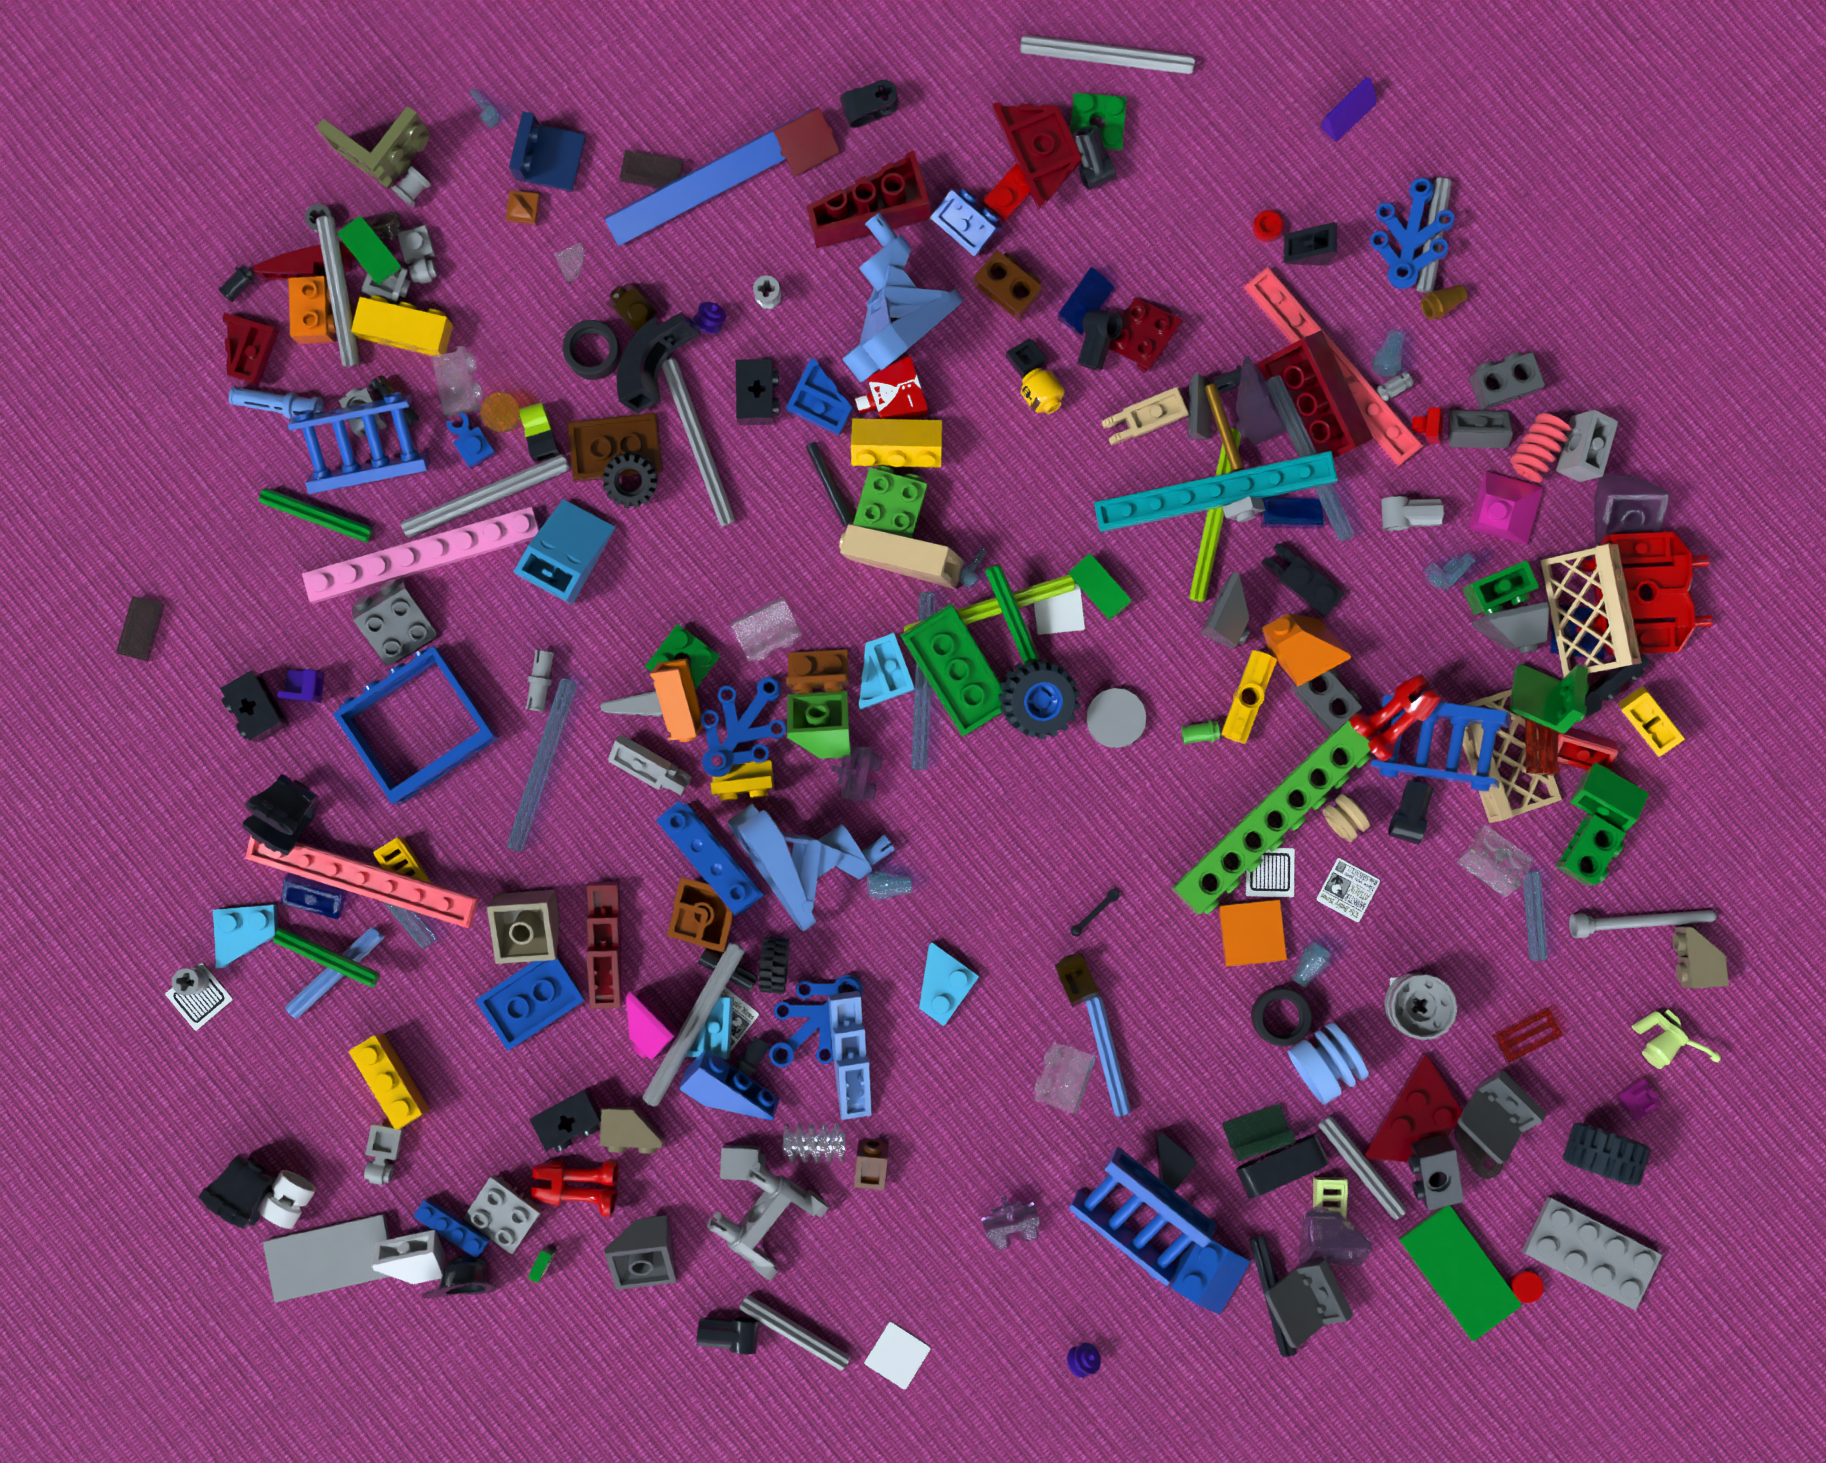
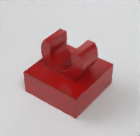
[1412,407,1444,444]

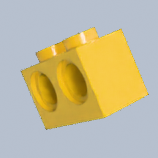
[1618,685,1685,757]

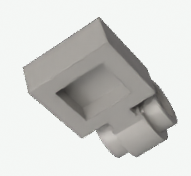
[397,225,438,285]
[364,1123,404,1185]

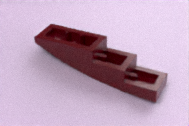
[254,241,357,281]
[587,881,621,1009]

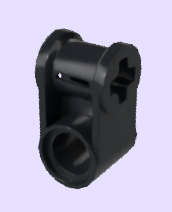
[840,80,899,128]

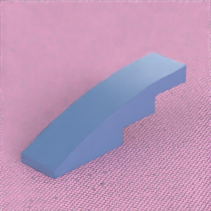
[828,991,872,1120]

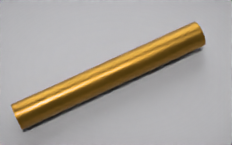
[1204,383,1244,472]

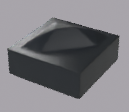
[1006,338,1048,379]

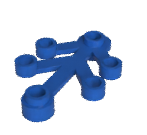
[1370,177,1455,289]
[701,677,786,777]
[769,975,863,1067]

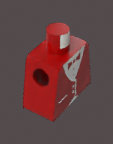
[854,356,928,420]

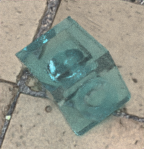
[1423,553,1476,591]

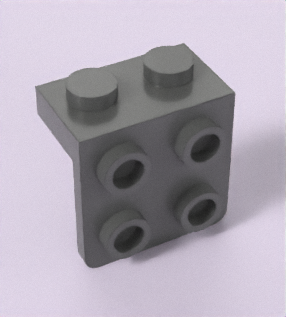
[351,577,436,665]
[1458,1070,1547,1164]
[1265,1259,1354,1348]

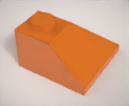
[1262,613,1351,687]

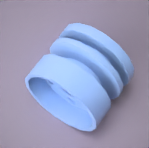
[1287,1022,1369,1105]

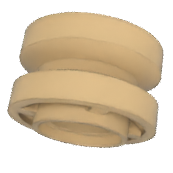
[1323,794,1370,842]

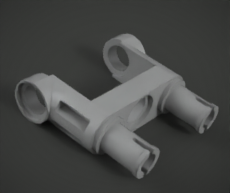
[707,1163,830,1281]

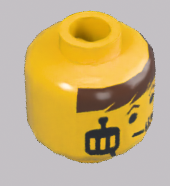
[1020,368,1065,414]

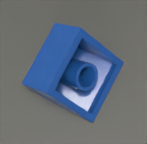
[1168,1238,1251,1315]

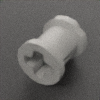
[391,166,431,207]
[753,275,782,310]
[172,967,209,996]

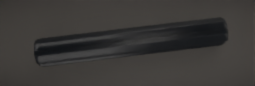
[1249,1235,1297,1357]

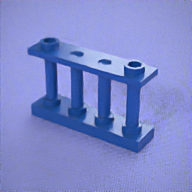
[288,392,430,494]
[1371,695,1511,792]
[655,800,764,915]
[1069,1146,1216,1286]

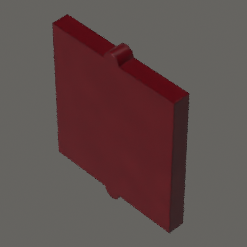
[773,107,840,176]

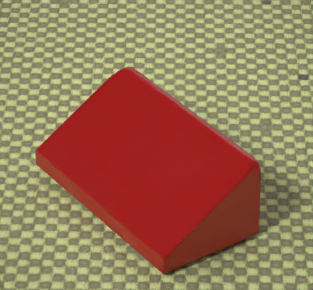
[1548,728,1619,770]

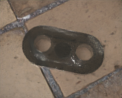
[341,212,403,240]
[1454,1124,1503,1179]

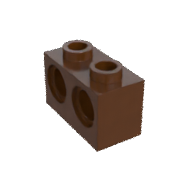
[973,250,1043,322]

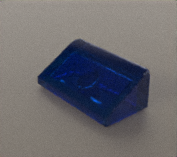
[1057,266,1115,336]
[1261,498,1324,529]
[281,873,348,920]

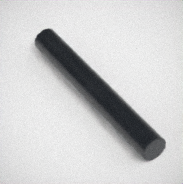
[806,442,854,527]

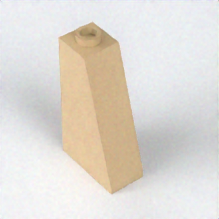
[839,524,964,589]

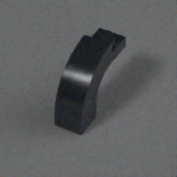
[617,312,701,414]

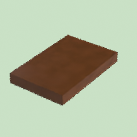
[567,413,663,482]

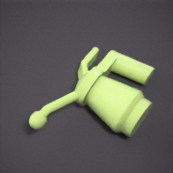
[1631,1009,1721,1069]

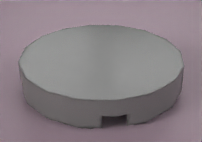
[1086,688,1146,748]

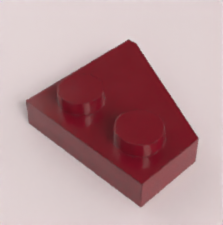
[223,313,279,386]

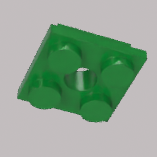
[1070,92,1127,151]
[645,624,721,690]

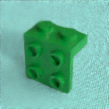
[1510,664,1589,734]

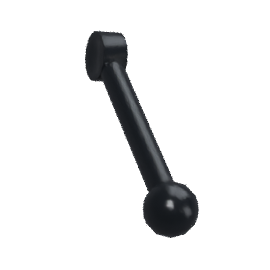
[1070,889,1119,937]

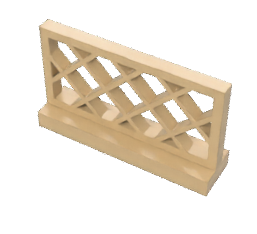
[1541,544,1642,678]
[1462,689,1562,823]

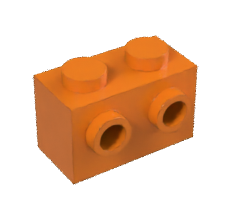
[288,276,337,344]

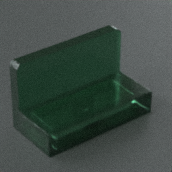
[1222,1104,1296,1161]

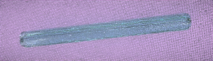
[1265,375,1354,541]
[911,592,935,770]
[507,678,577,852]

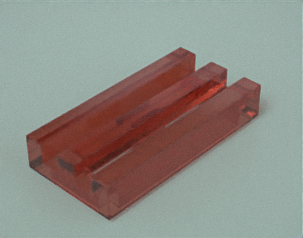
[1525,717,1558,776]
[1492,1008,1563,1063]

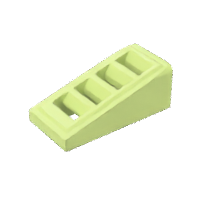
[1313,1177,1348,1240]

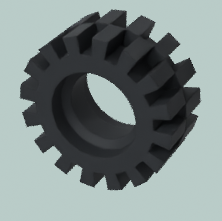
[602,451,658,508]
[759,937,789,994]

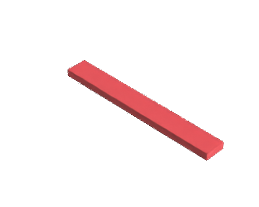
[1244,267,1423,466]
[245,835,479,928]

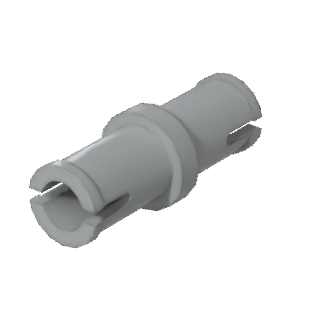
[525,650,554,712]

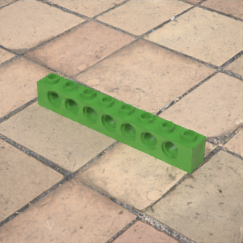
[1171,720,1371,915]

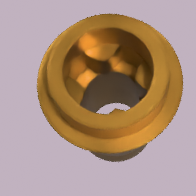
[1420,284,1467,320]

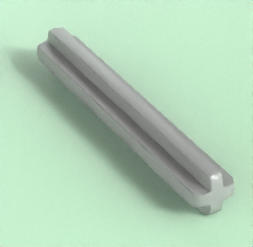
[1416,177,1452,293]
[1319,1116,1407,1220]
[740,1295,850,1370]

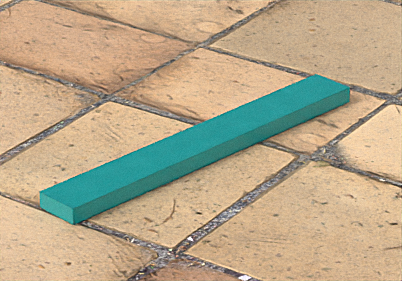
[1094,451,1338,533]

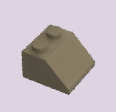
[487,890,559,964]

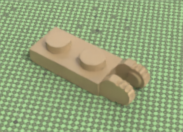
[1101,387,1189,445]

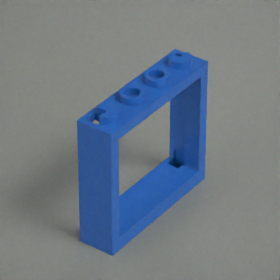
[333,646,499,805]

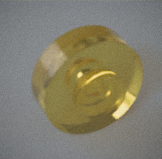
[480,392,521,433]

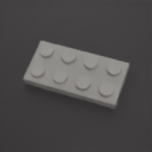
[1521,1197,1662,1311]

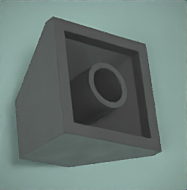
[1200,572,1250,649]
[1472,602,1549,654]
[605,1215,677,1290]

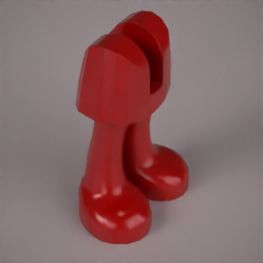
[1349,673,1442,761]
[531,1159,619,1217]

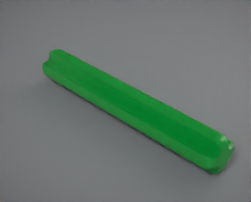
[259,488,373,543]
[985,564,1040,664]
[273,928,380,987]

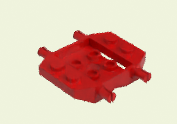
[1573,532,1713,655]

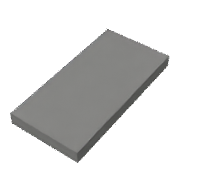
[263,1213,391,1303]

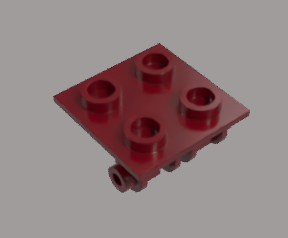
[1109,297,1183,373]

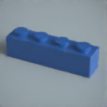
[413,1198,491,1259]

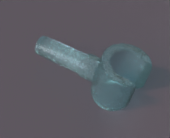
[470,89,500,128]
[959,547,987,589]

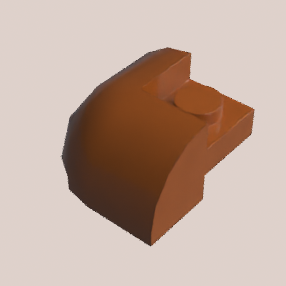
[667,877,733,952]

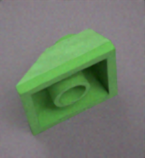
[787,691,851,759]

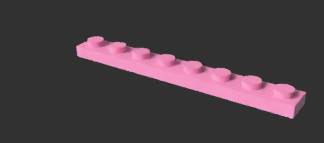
[302,507,540,604]

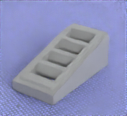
[600,691,663,717]

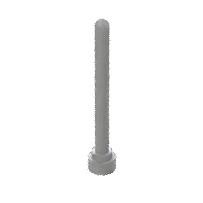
[1569,910,1717,939]

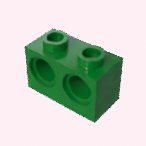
[1555,814,1626,886]

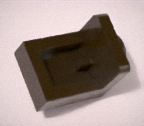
[606,284,657,333]
[1055,953,1100,1007]

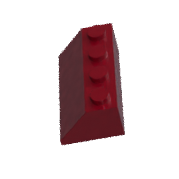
[1258,330,1373,458]

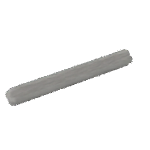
[316,216,360,367]

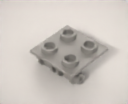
[463,1175,543,1254]

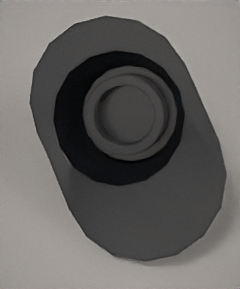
[421,1257,497,1299]

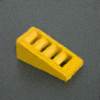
[373,837,431,883]

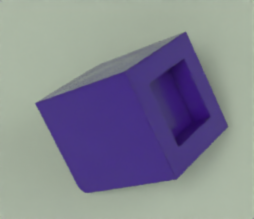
[277,669,324,703]

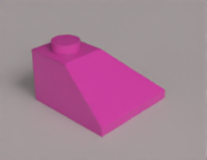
[1469,471,1543,545]
[626,989,679,1060]

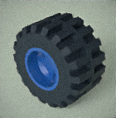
[999,659,1080,739]
[1562,1122,1651,1186]

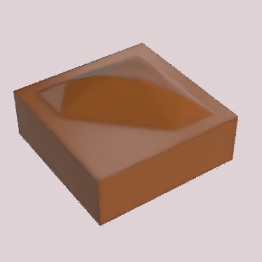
[506,190,541,225]

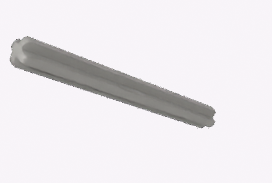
[1020,35,1195,74]
[662,358,735,526]
[401,455,570,537]
[643,942,745,1106]

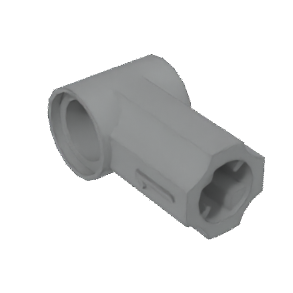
[1381,496,1444,531]

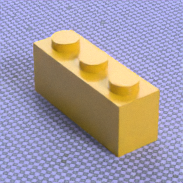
[351,296,453,359]
[851,418,942,467]
[348,1033,430,1131]

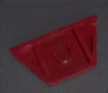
[992,102,1082,210]
[1363,1055,1463,1162]

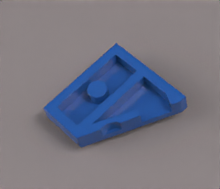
[786,357,853,437]

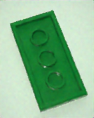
[900,603,1003,737]
[1397,1205,1522,1342]

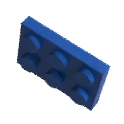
[475,955,586,1051]

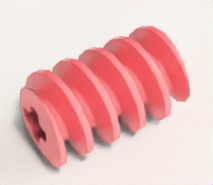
[1510,413,1572,483]

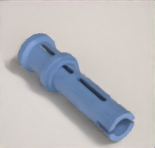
[229,386,323,419]

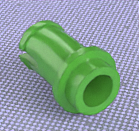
[1181,719,1220,745]

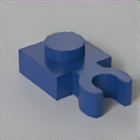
[446,412,496,469]

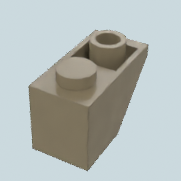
[1672,926,1729,989]
[600,1106,665,1153]

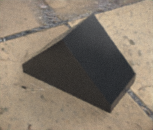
[1284,222,1337,266]
[1155,1131,1198,1191]

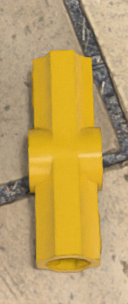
[1220,650,1277,744]

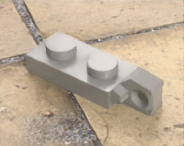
[608,734,692,795]

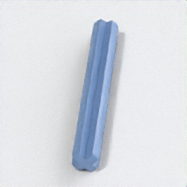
[285,927,384,1018]
[1086,996,1131,1116]

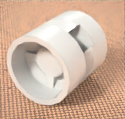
[257,1170,316,1229]

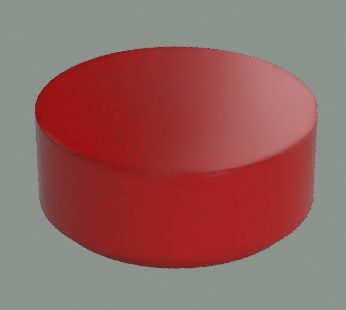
[1252,210,1283,242]
[1510,1270,1544,1303]

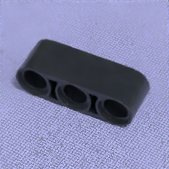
[1236,1134,1329,1199]

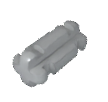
[1376,372,1414,402]

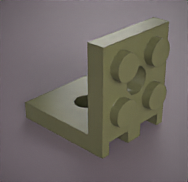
[316,106,431,189]

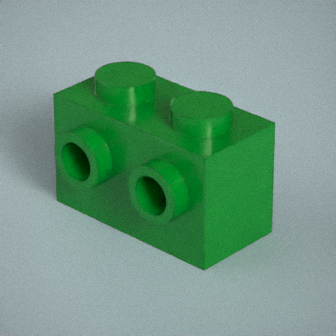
[1462,560,1539,616]
[1569,762,1649,832]

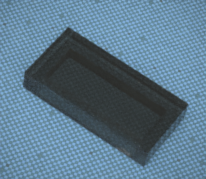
[620,150,684,188]
[116,596,165,662]

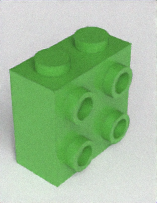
[853,466,927,539]

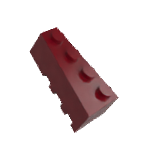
[806,150,930,249]

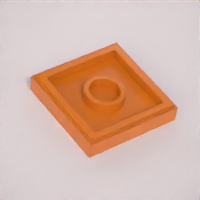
[1218,900,1287,967]

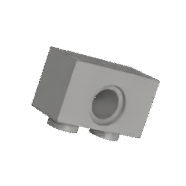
[1556,410,1618,482]

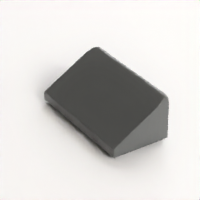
[1187,374,1212,440]
[1448,410,1513,448]

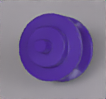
[694,302,727,334]
[1067,1343,1101,1378]

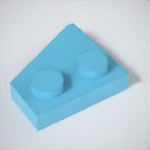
[859,633,915,710]
[213,905,278,968]
[919,942,979,1026]
[686,996,733,1059]

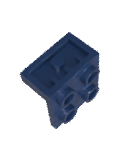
[509,111,586,192]

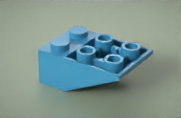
[514,499,616,605]

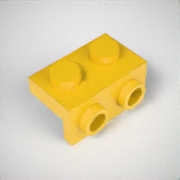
[710,760,775,801]

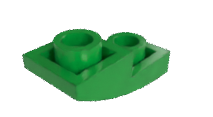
[336,216,402,286]
[1068,553,1132,621]

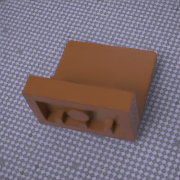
[786,649,850,694]

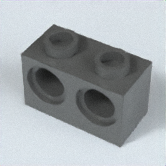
[1469,351,1545,411]
[1290,668,1362,734]

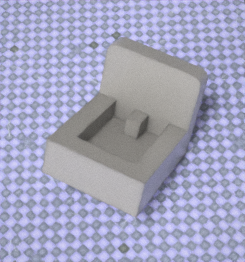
[361,268,411,305]
[1223,497,1265,523]

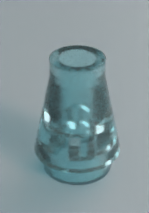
[1372,330,1405,377]
[867,871,912,901]
[1291,941,1333,988]

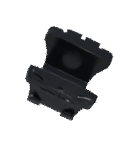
[242,774,319,856]
[198,1153,278,1229]

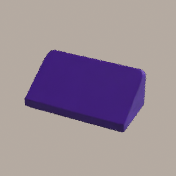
[1321,77,1377,142]

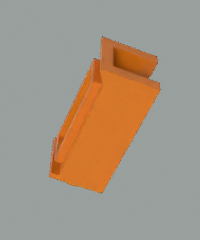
[650,659,703,742]

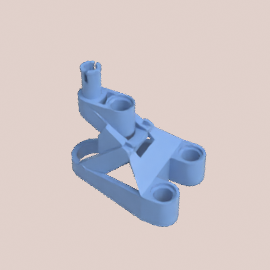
[842,212,964,383]
[726,804,895,931]

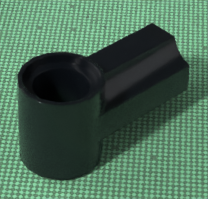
[1072,125,1116,191]
[1077,309,1123,371]
[1388,780,1434,845]
[696,1317,760,1355]

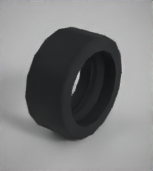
[562,320,622,380]
[1251,987,1312,1047]

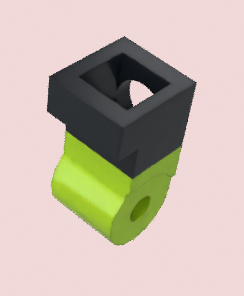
[519,402,561,464]

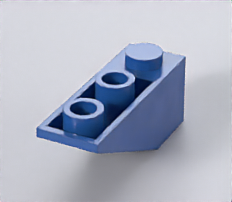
[679,1049,780,1120]

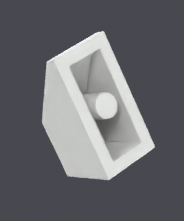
[372,1230,446,1284]

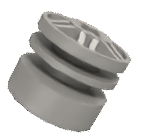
[1384,972,1457,1040]

